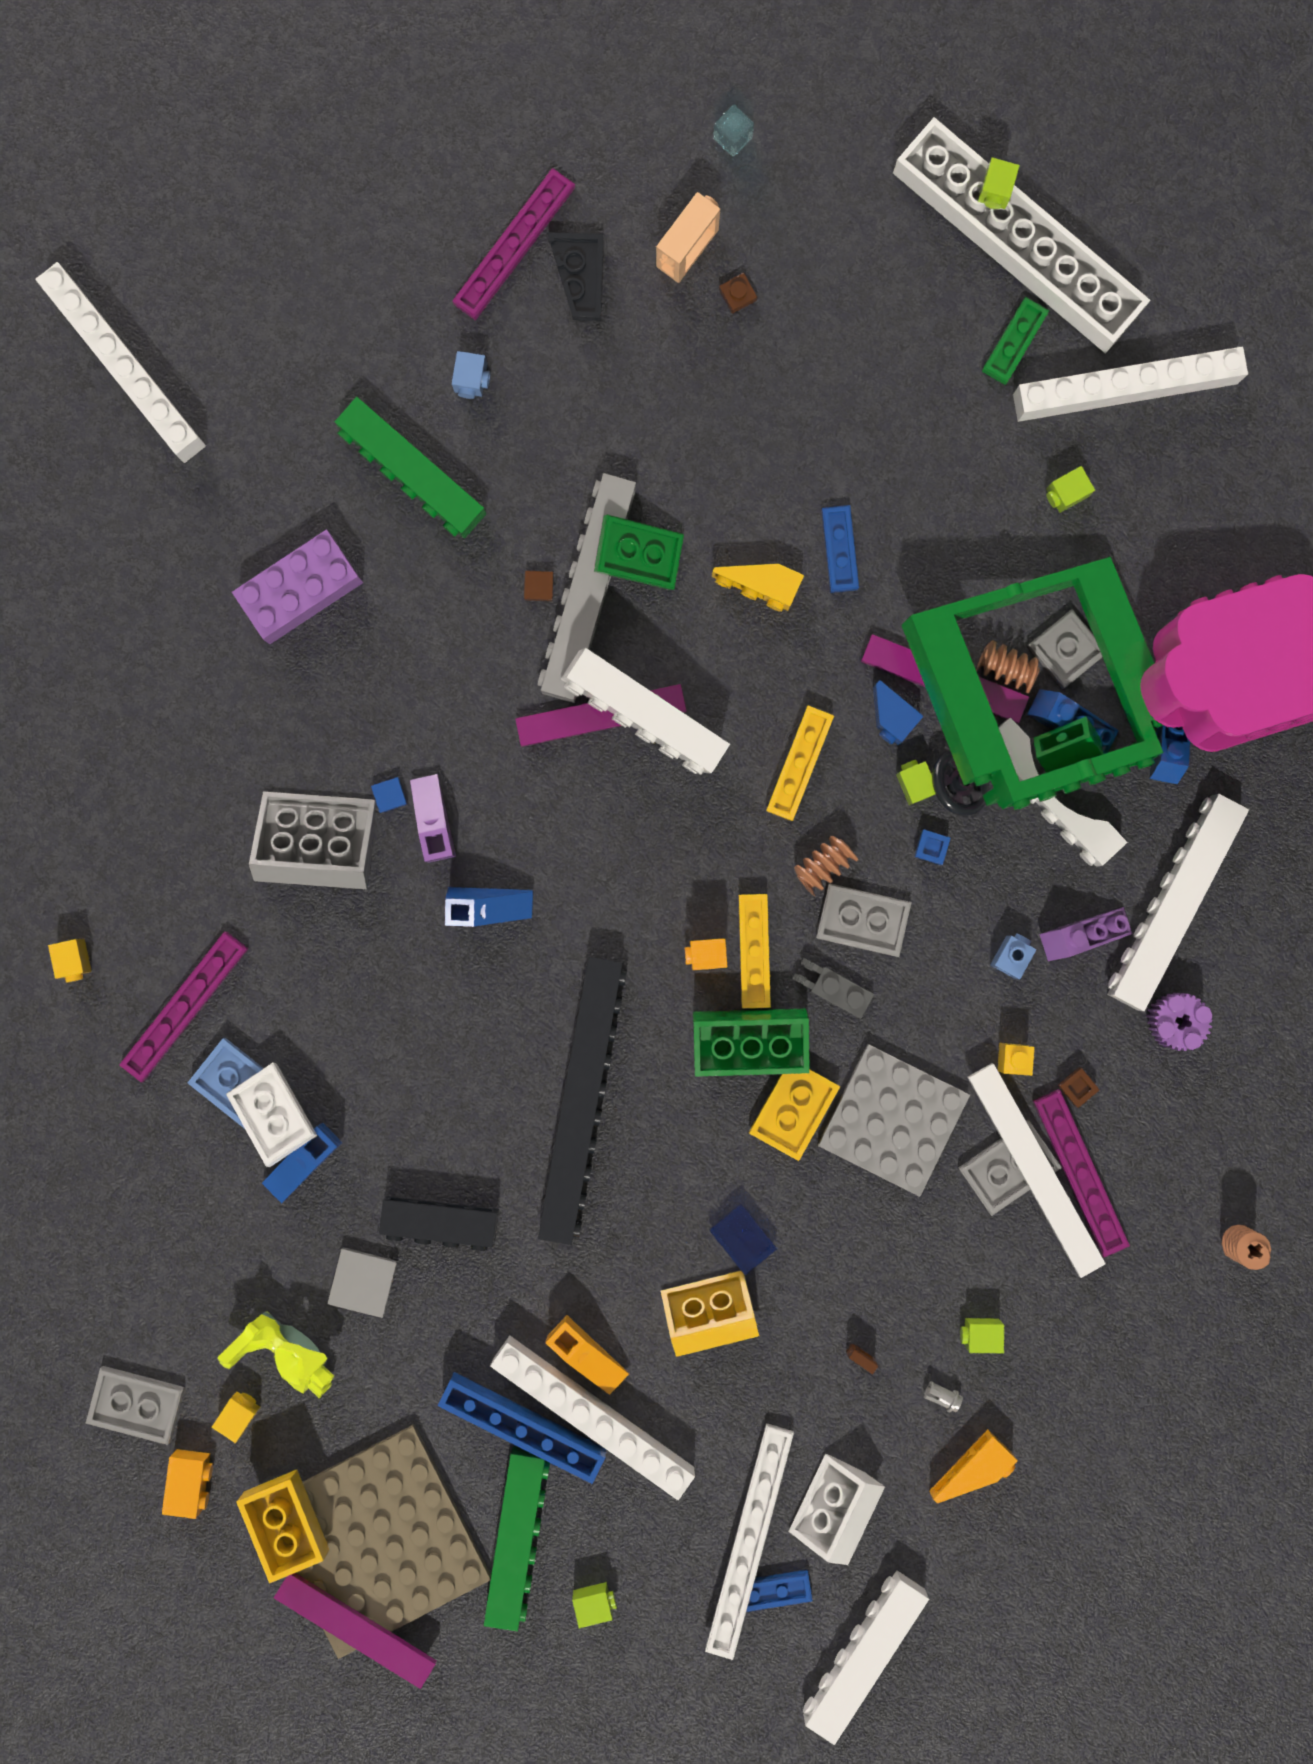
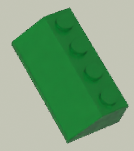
[693,1009,809,1077]

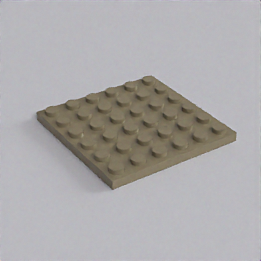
[296,1424,491,1659]

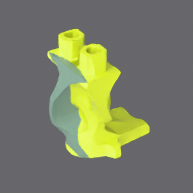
[217,1311,334,1398]

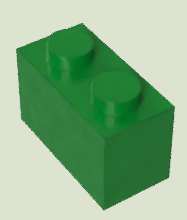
[1033,716,1103,773]

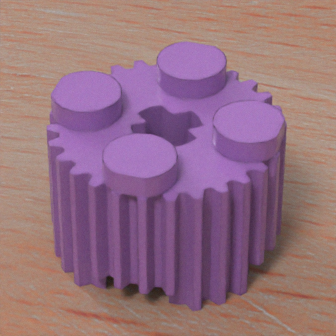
[1146,993,1212,1051]

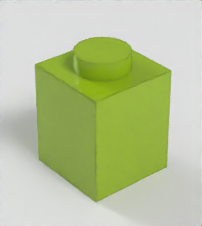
[978,158,1020,209]
[1046,466,1095,513]
[896,760,935,805]
[960,1318,1004,1353]
[572,1582,617,1628]

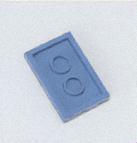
[188,1038,264,1130]

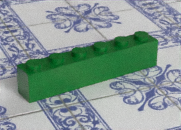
[334,397,486,539]
[484,1446,550,1632]

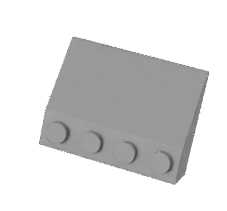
[249,792,376,889]

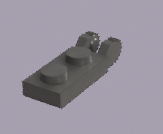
[792,958,874,1019]

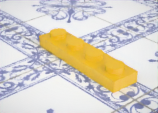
[766,706,834,821]
[738,894,771,1008]

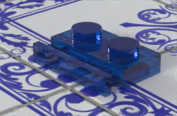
[709,1204,777,1275]

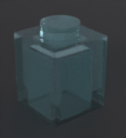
[713,104,754,157]

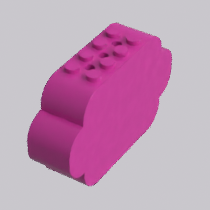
[1140,574,1313,752]

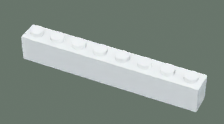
[35,262,206,463]
[1013,347,1248,422]
[1107,794,1249,1011]
[491,1336,695,1500]

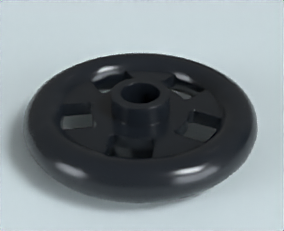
[932,751,989,816]

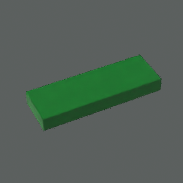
[982,297,1049,385]

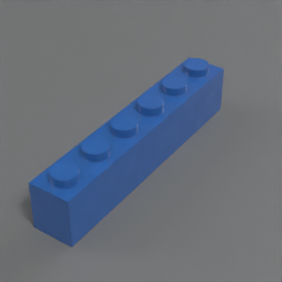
[438,1372,606,1484]

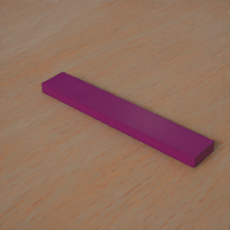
[452,168,575,321]
[861,634,1029,724]
[515,684,686,747]
[119,931,248,1082]
[1032,1089,1130,1258]
[274,1573,437,1689]

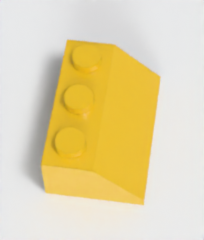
[661,1270,759,1357]

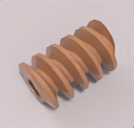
[976,640,1040,693]
[794,836,858,896]
[1221,1225,1271,1270]

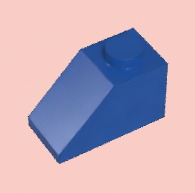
[873,680,923,745]

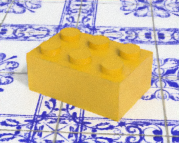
[236,1469,330,1583]

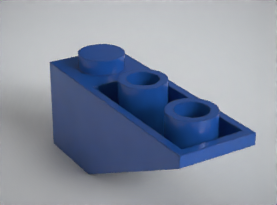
[1027,689,1119,754]
[1150,725,1190,784]
[445,887,533,926]
[262,1123,342,1203]

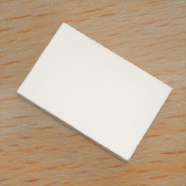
[226,1063,317,1167]

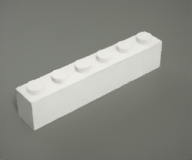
[803,1570,929,1745]

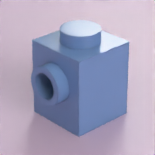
[452,351,490,399]
[990,933,1036,979]

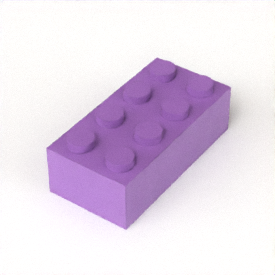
[232,529,363,644]

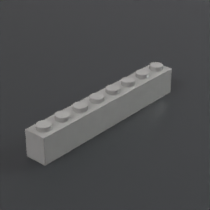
[538,473,636,703]

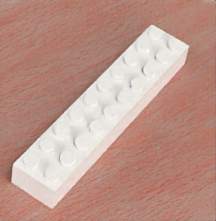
[893,117,1150,354]

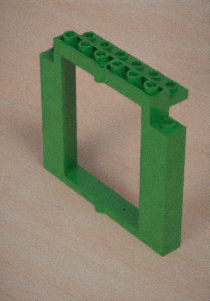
[901,557,1164,810]

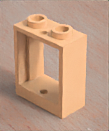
[656,192,720,283]

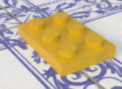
[749,1069,840,1161]

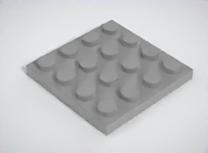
[817,1044,970,1197]

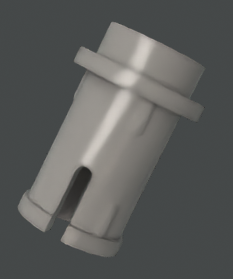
[924,1381,963,1412]

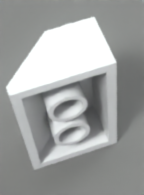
[789,1454,885,1565]

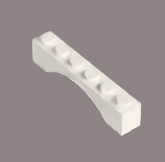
[999,718,1128,867]

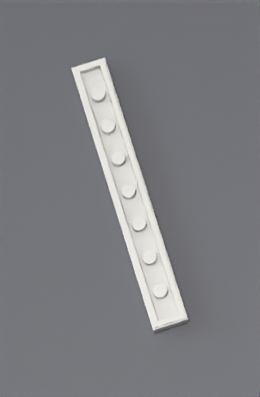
[967,1063,1105,1278]
[705,1423,794,1660]

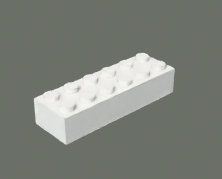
[561,648,730,775]

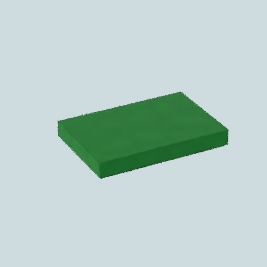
[594,515,684,590]

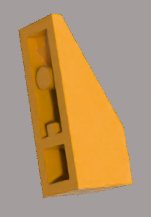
[929,1429,1018,1503]

